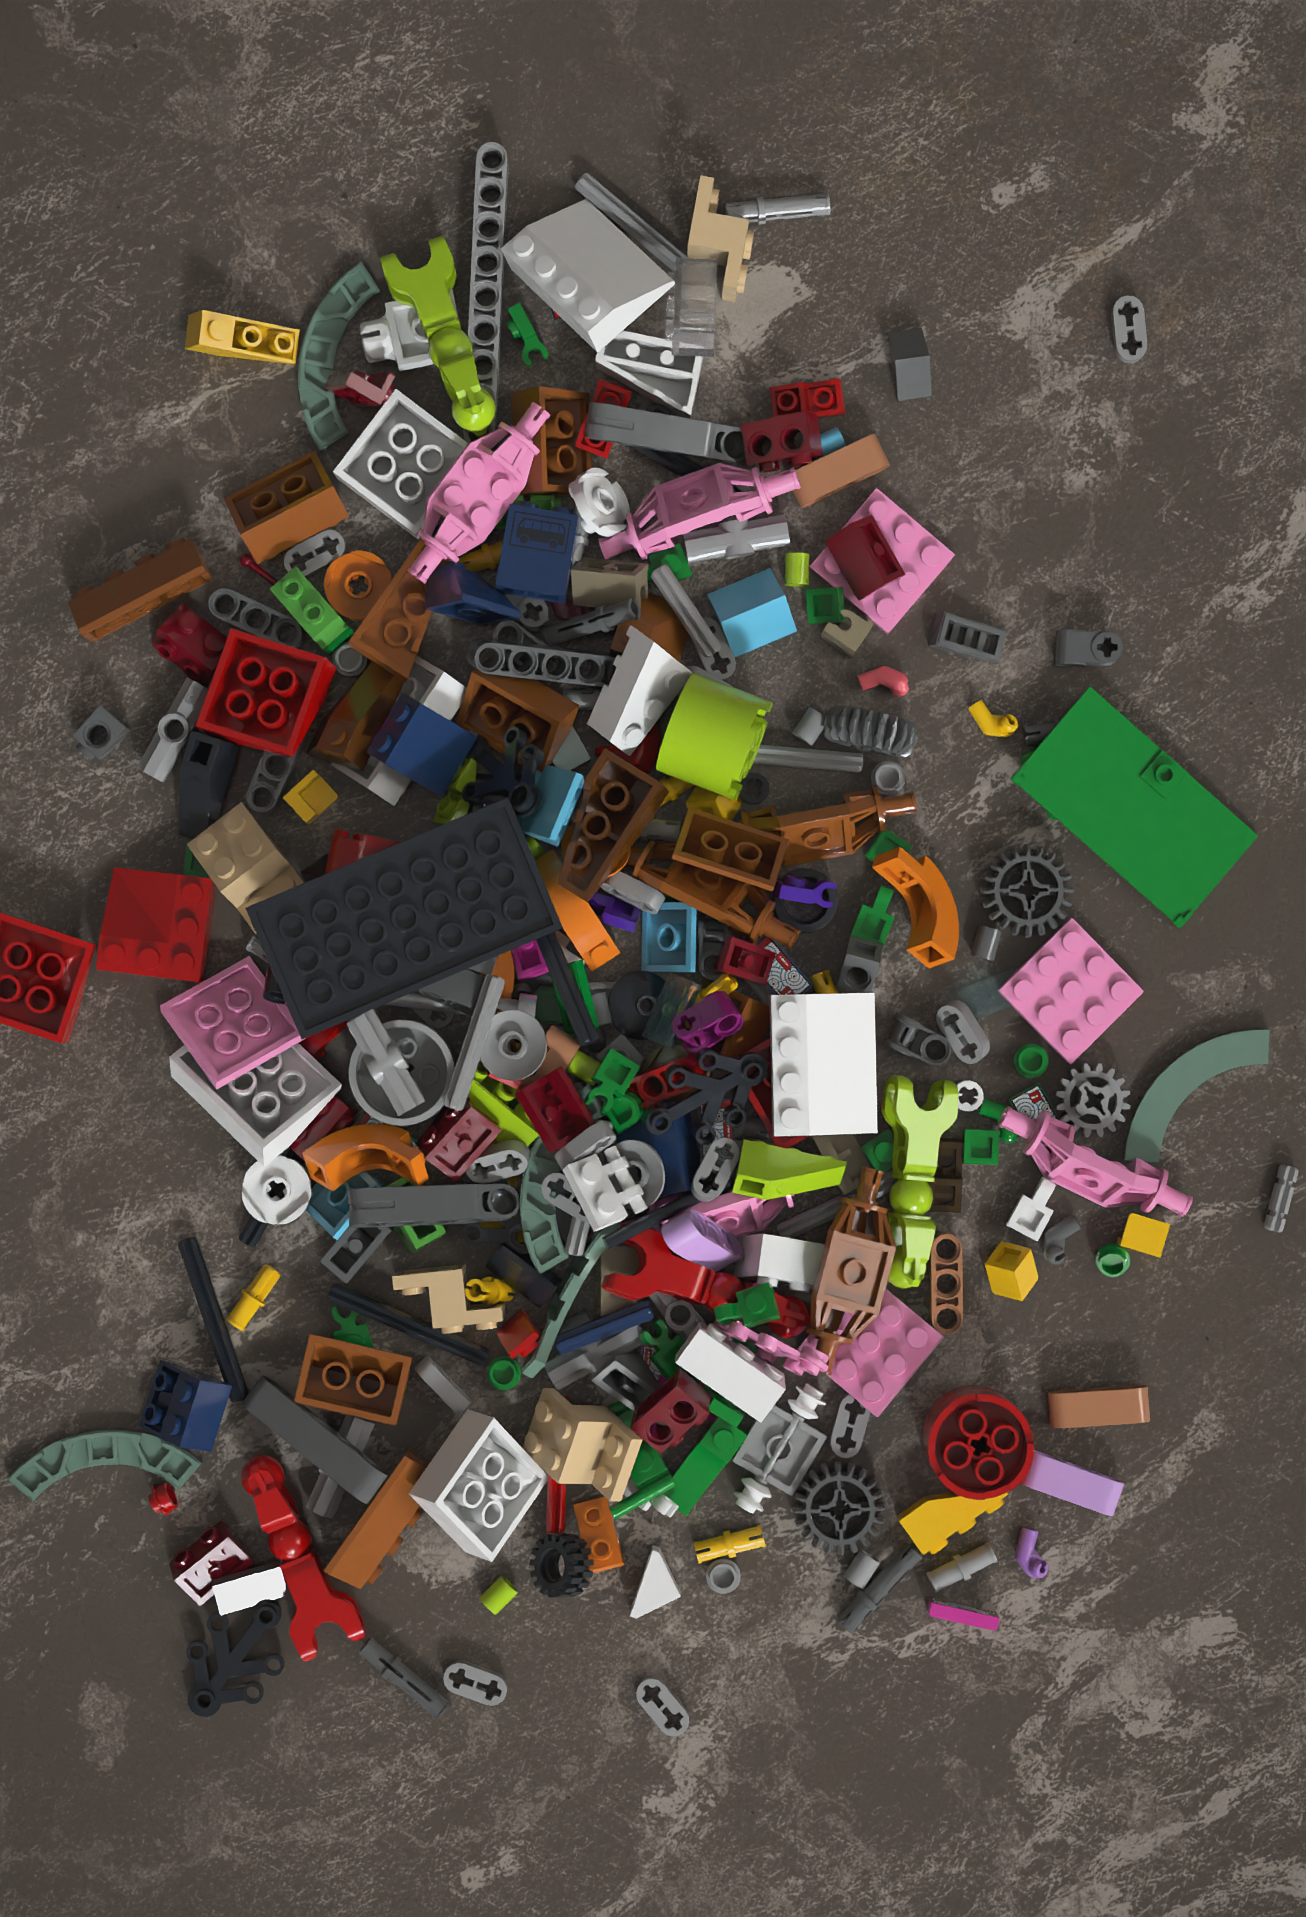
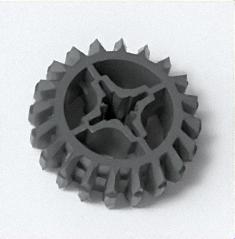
[824,705,918,757]
[980,844,1074,938]
[792,1460,886,1555]

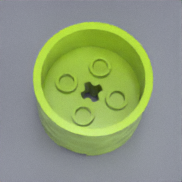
[656,672,773,800]

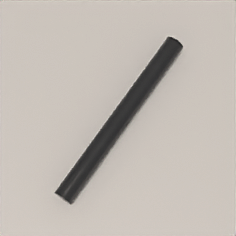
[602,1180,731,1250]

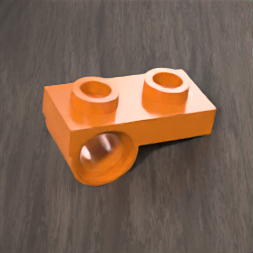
[573,1496,624,1573]

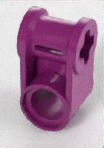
[672,991,743,1055]

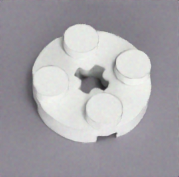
[568,468,630,537]
[242,1155,312,1225]

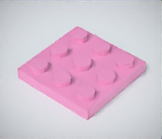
[809,488,955,635]
[997,918,1144,1064]
[160,956,306,1089]
[797,1289,944,1417]

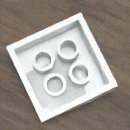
[333,389,468,540]
[408,1409,548,1562]

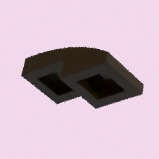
[927,1138,964,1213]

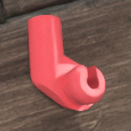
[857,666,909,697]

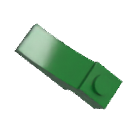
[663,1416,748,1516]

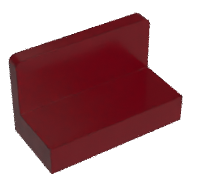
[826,514,906,600]

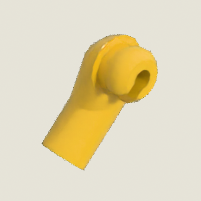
[967,699,1018,738]

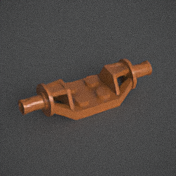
[739,785,917,867]
[626,840,801,949]
[806,1166,896,1375]

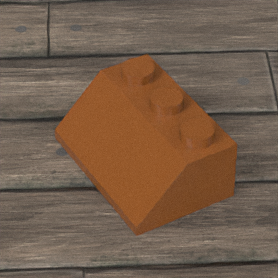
[511,386,592,498]
[224,450,349,564]
[456,656,580,772]
[672,807,789,891]
[294,1333,412,1426]

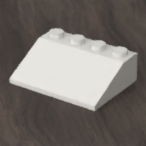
[501,199,675,353]
[769,993,878,1136]
[169,1043,342,1167]

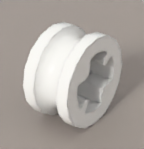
[956,1080,983,1111]

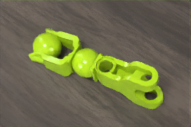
[380,235,496,436]
[881,1075,959,1289]

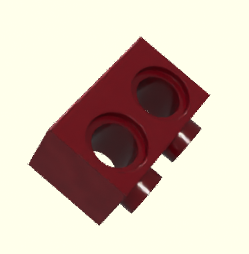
[741,411,823,473]
[630,1368,711,1454]

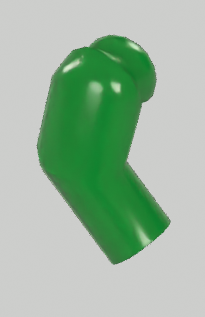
[978,1098,1019,1143]

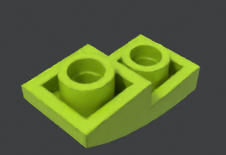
[433,758,477,826]

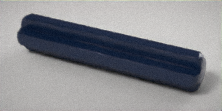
[554,1300,654,1354]

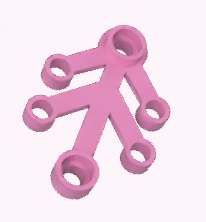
[713,1319,829,1376]

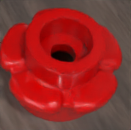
[148,1482,179,1516]

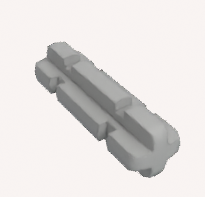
[1264,1164,1299,1232]

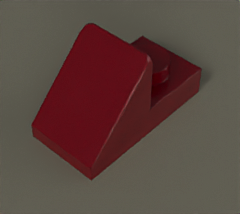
[714,935,776,986]

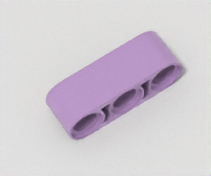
[661,1209,743,1272]
[1021,1450,1125,1516]

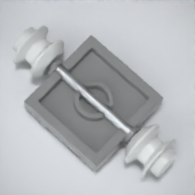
[732,1383,827,1514]

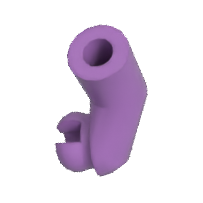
[1015,1526,1048,1578]

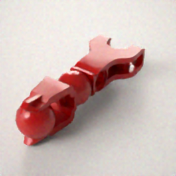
[601,1224,811,1339]
[240,1454,366,1662]

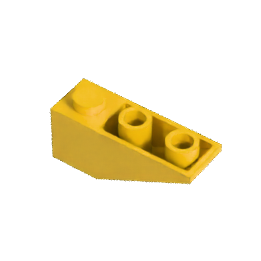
[185,310,300,364]
[897,1492,1008,1555]

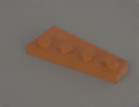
[348,539,450,683]

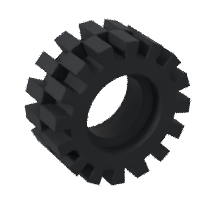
[529,1533,594,1598]

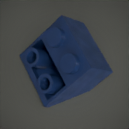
[139,1360,232,1452]

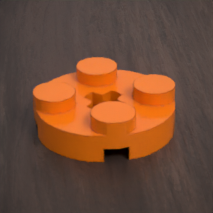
[324,550,392,621]

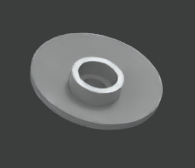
[480,1010,547,1080]
[604,1140,665,1210]

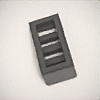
[928,611,1007,664]

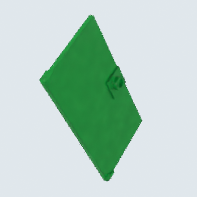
[1010,686,1258,928]

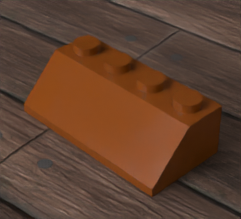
[68,537,214,643]
[324,1447,430,1589]

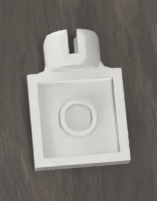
[360,289,459,371]

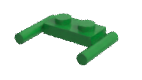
[607,1400,676,1520]

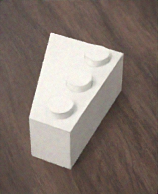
[595,331,705,419]
[587,625,692,756]
[733,1234,825,1293]
[675,1322,786,1423]

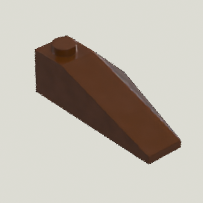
[306,648,420,771]
[558,748,669,903]

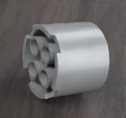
[349,1020,457,1126]

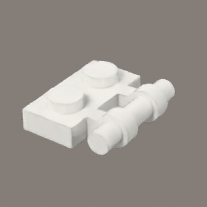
[563,1146,648,1232]

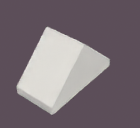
[630,1545,681,1619]

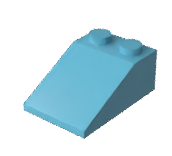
[517,765,585,848]

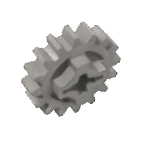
[1054,1063,1131,1137]

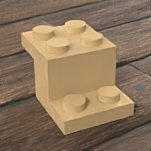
[687,175,754,302]
[187,802,305,934]
[392,1264,506,1334]
[523,1388,643,1501]

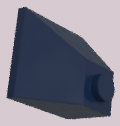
[424,561,520,627]

